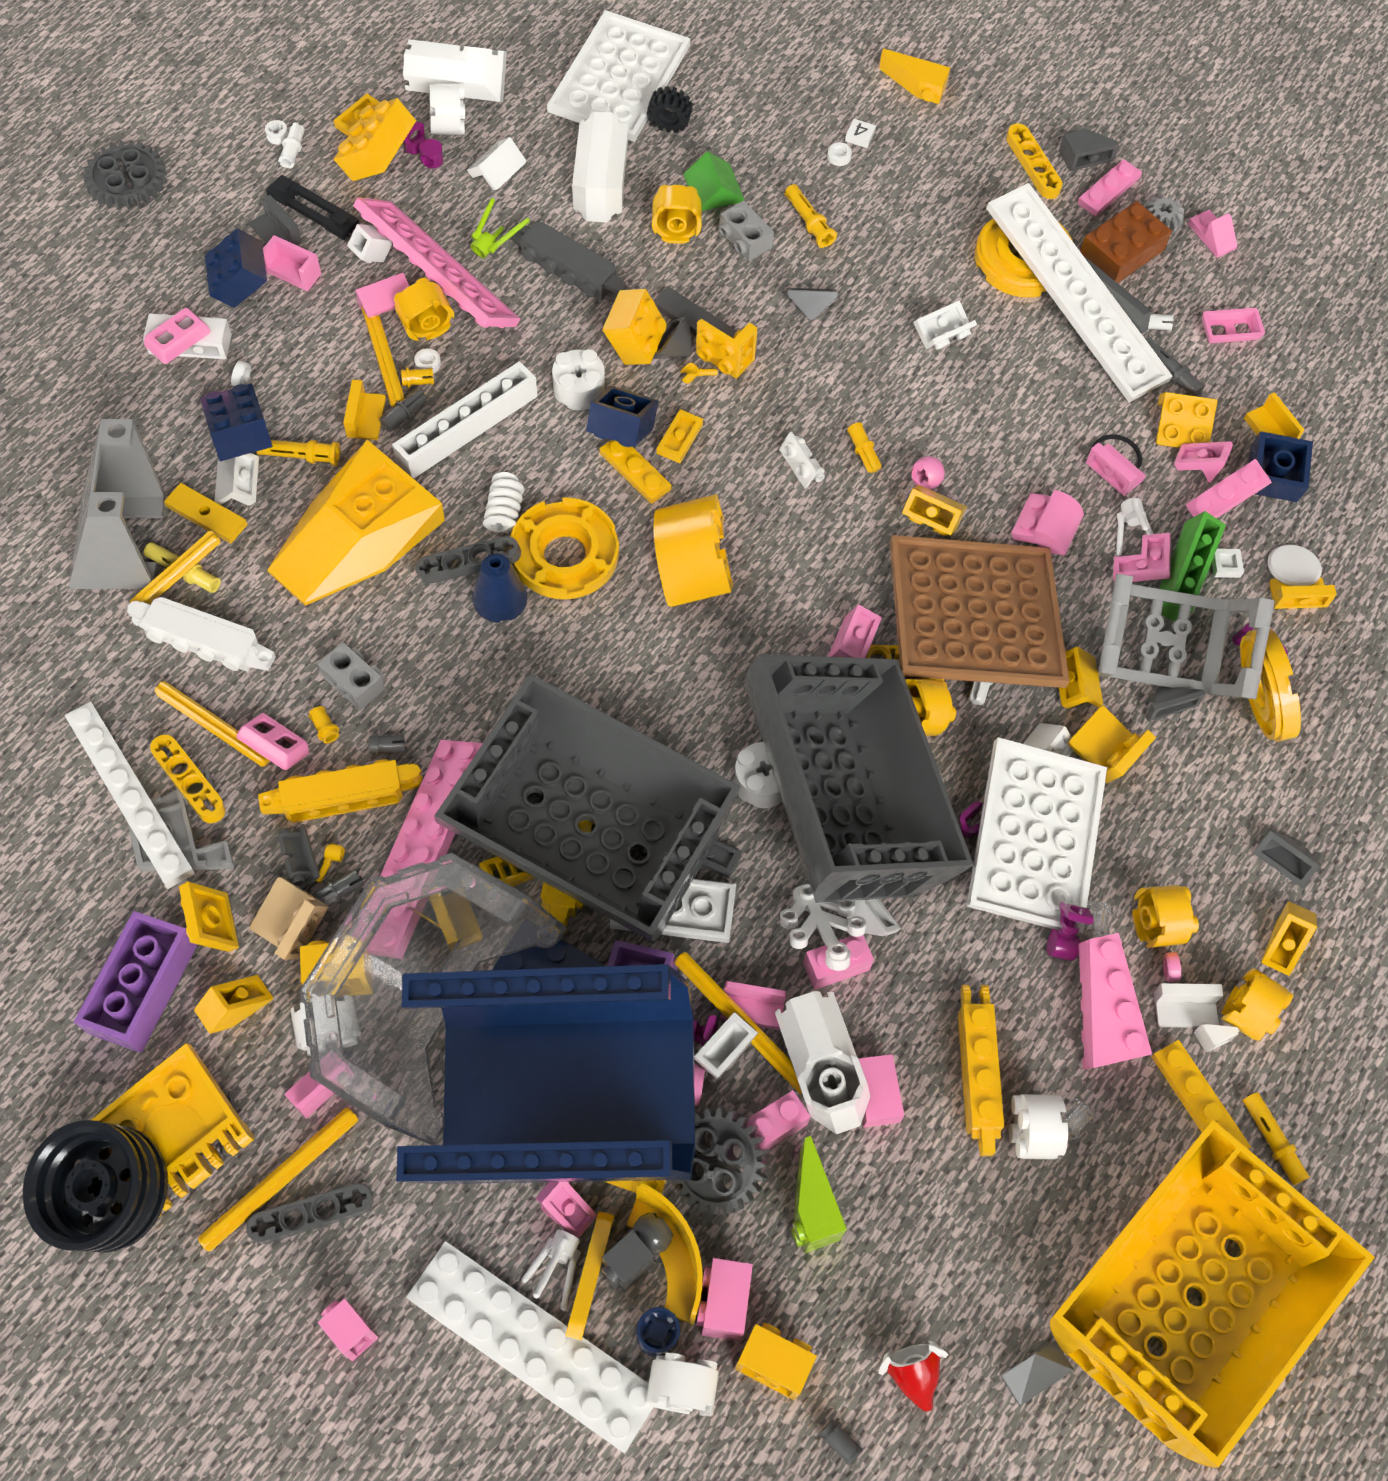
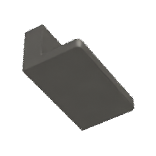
[249,195,302,245]

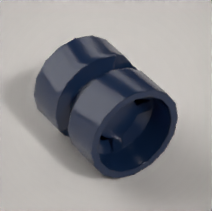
[636,1307,680,1358]

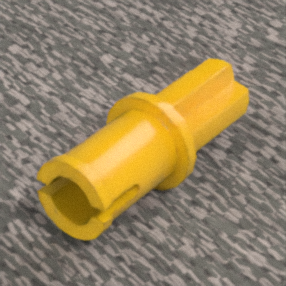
[847,422,881,473]

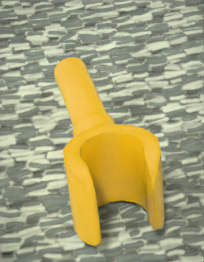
[680,363,718,384]
[315,844,345,884]

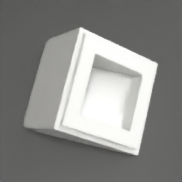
[1194,1024,1240,1053]

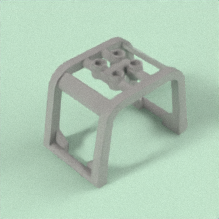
[1098,574,1275,699]

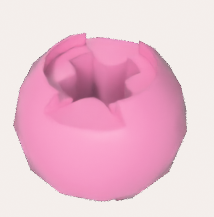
[912,456,945,489]

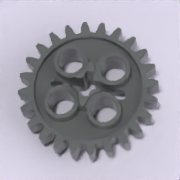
[83,141,167,210]
[672,1107,770,1215]

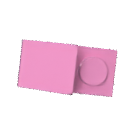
[1188,210,1237,258]
[1174,441,1233,483]
[535,1182,597,1238]

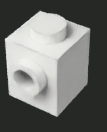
[347,224,393,263]

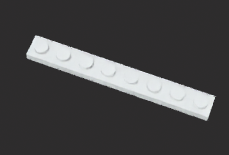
[64,702,195,889]

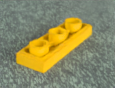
[164,483,248,544]

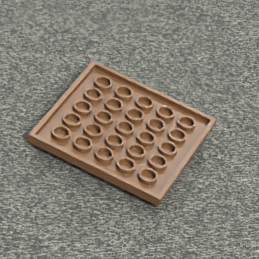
[890,535,1069,688]

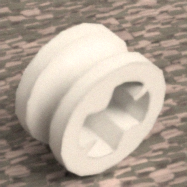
[265,120,288,144]

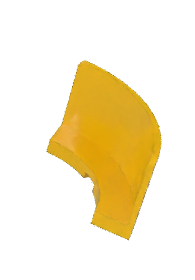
[653,494,734,607]
[626,1182,703,1325]

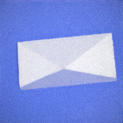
[846,899,901,936]
[694,1012,758,1079]

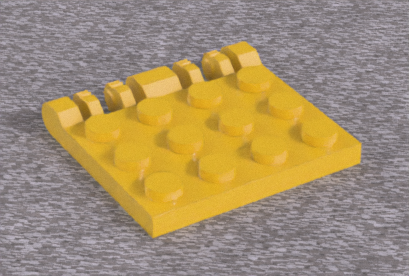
[92,1043,255,1217]

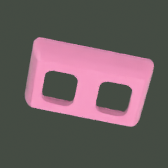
[144,308,211,364]
[1202,308,1265,344]
[236,713,309,770]

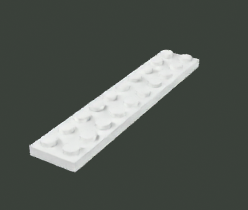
[986,183,1173,403]

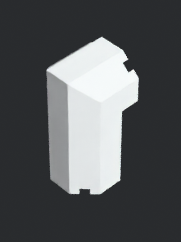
[403,39,507,102]
[572,112,628,222]
[775,991,870,1134]

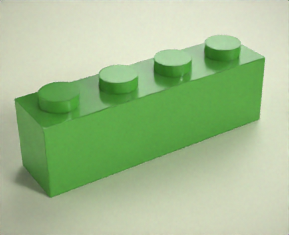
[1159,511,1226,621]

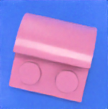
[1011,490,1084,556]

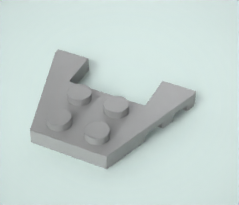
[128,768,235,871]

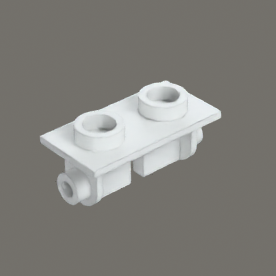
[779,432,825,489]

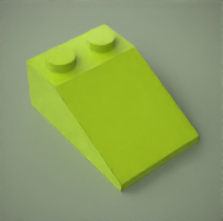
[790,1136,847,1254]

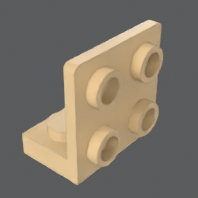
[250,877,329,960]

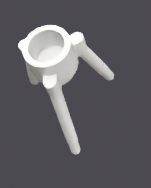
[1116,498,1154,556]
[521,1230,581,1311]

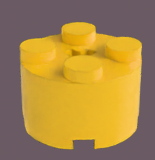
[652,185,702,244]
[394,278,454,341]
[905,679,956,736]
[1132,885,1199,948]
[1221,968,1294,1041]

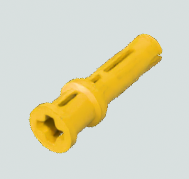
[784,184,837,248]
[257,440,341,466]

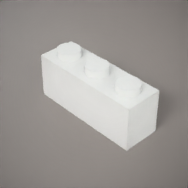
[143,314,232,359]

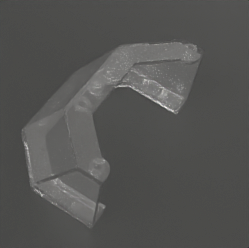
[300,853,567,1145]

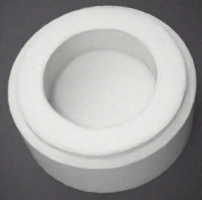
[827,142,852,166]
[414,348,441,373]
[231,360,251,386]

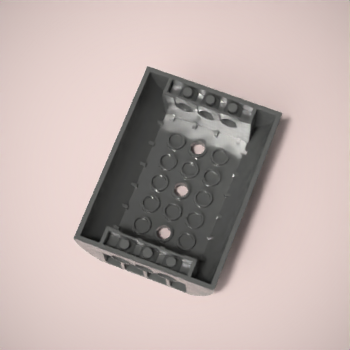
[745,654,973,903]
[434,674,740,942]

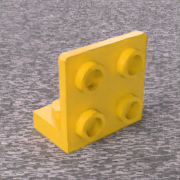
[696,319,758,379]
[1156,392,1218,448]
[1068,706,1156,783]

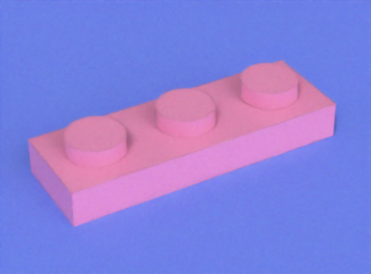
[1077,159,1142,217]
[1185,459,1272,518]

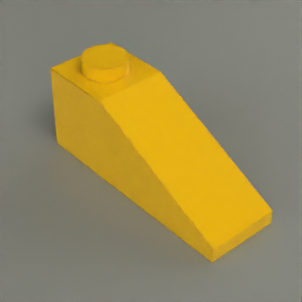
[879,48,951,104]

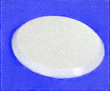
[1267,544,1322,586]

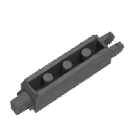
[509,222,626,302]

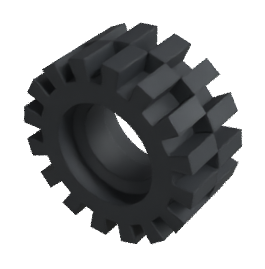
[647,86,693,133]

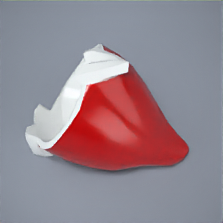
[878,1341,949,1412]

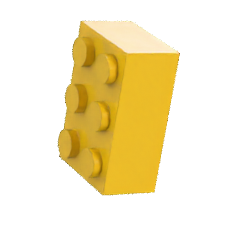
[333,98,416,181]

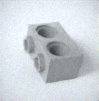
[719,200,774,261]
[317,642,385,711]

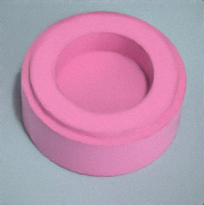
[1163,952,1181,983]

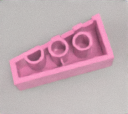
[1079,933,1152,1069]

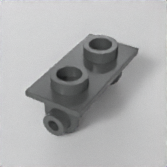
[277,824,320,890]

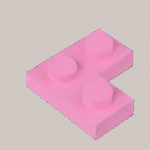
[1113,533,1171,582]

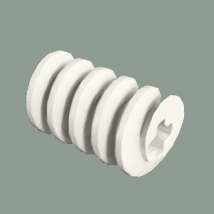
[482,472,525,532]

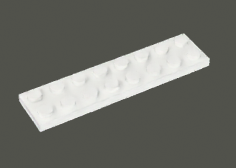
[406,1241,656,1454]

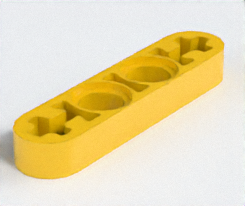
[1006,123,1063,199]
[150,735,226,823]
[565,1211,614,1340]

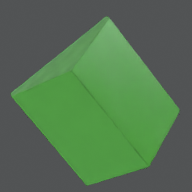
[684,151,744,211]

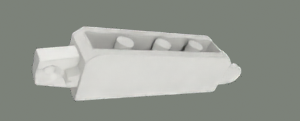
[127,597,276,672]

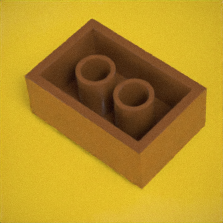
[1080,201,1172,283]

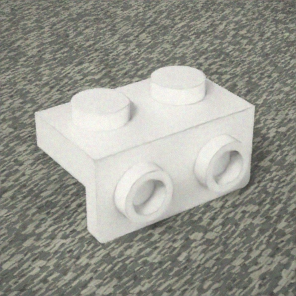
[913,301,977,350]

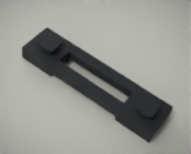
[266,174,360,240]

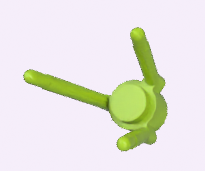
[470,198,530,259]

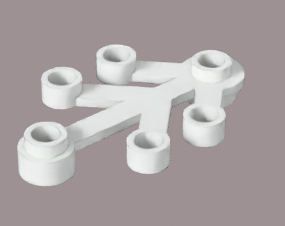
[780,884,866,971]

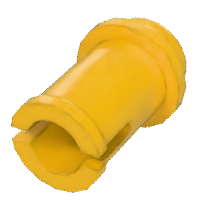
[401,367,434,388]
[308,706,339,744]

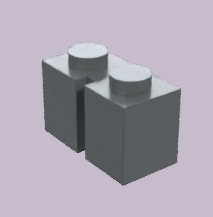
[601,1230,654,1292]

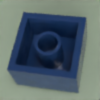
[205,228,267,308]
[586,385,659,447]
[1248,431,1313,502]

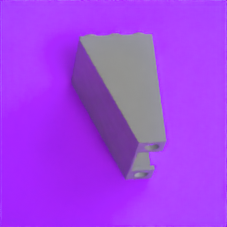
[69,419,166,589]

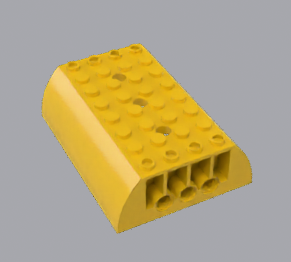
[1050,1120,1375,1468]

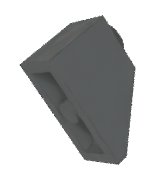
[1059,129,1119,171]

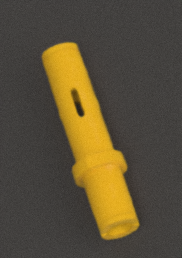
[1242,1092,1310,1186]

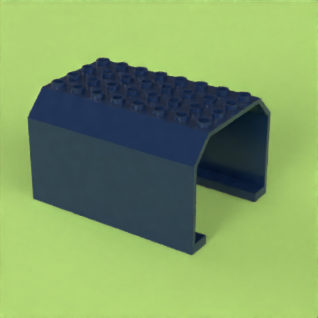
[396,964,695,1184]

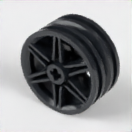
[23,1120,168,1253]

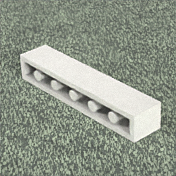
[392,361,537,479]

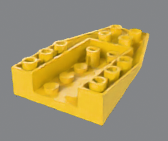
[267,440,445,606]

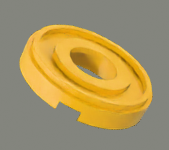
[974,218,1073,297]
[510,497,619,599]
[1240,628,1301,742]

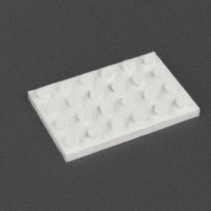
[547,10,690,142]
[966,737,1107,936]

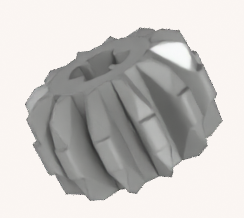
[1144,195,1184,236]

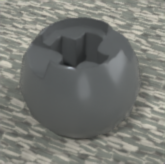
[633,1213,673,1255]

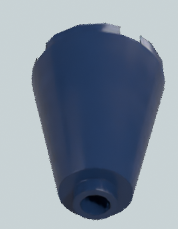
[472,553,527,623]

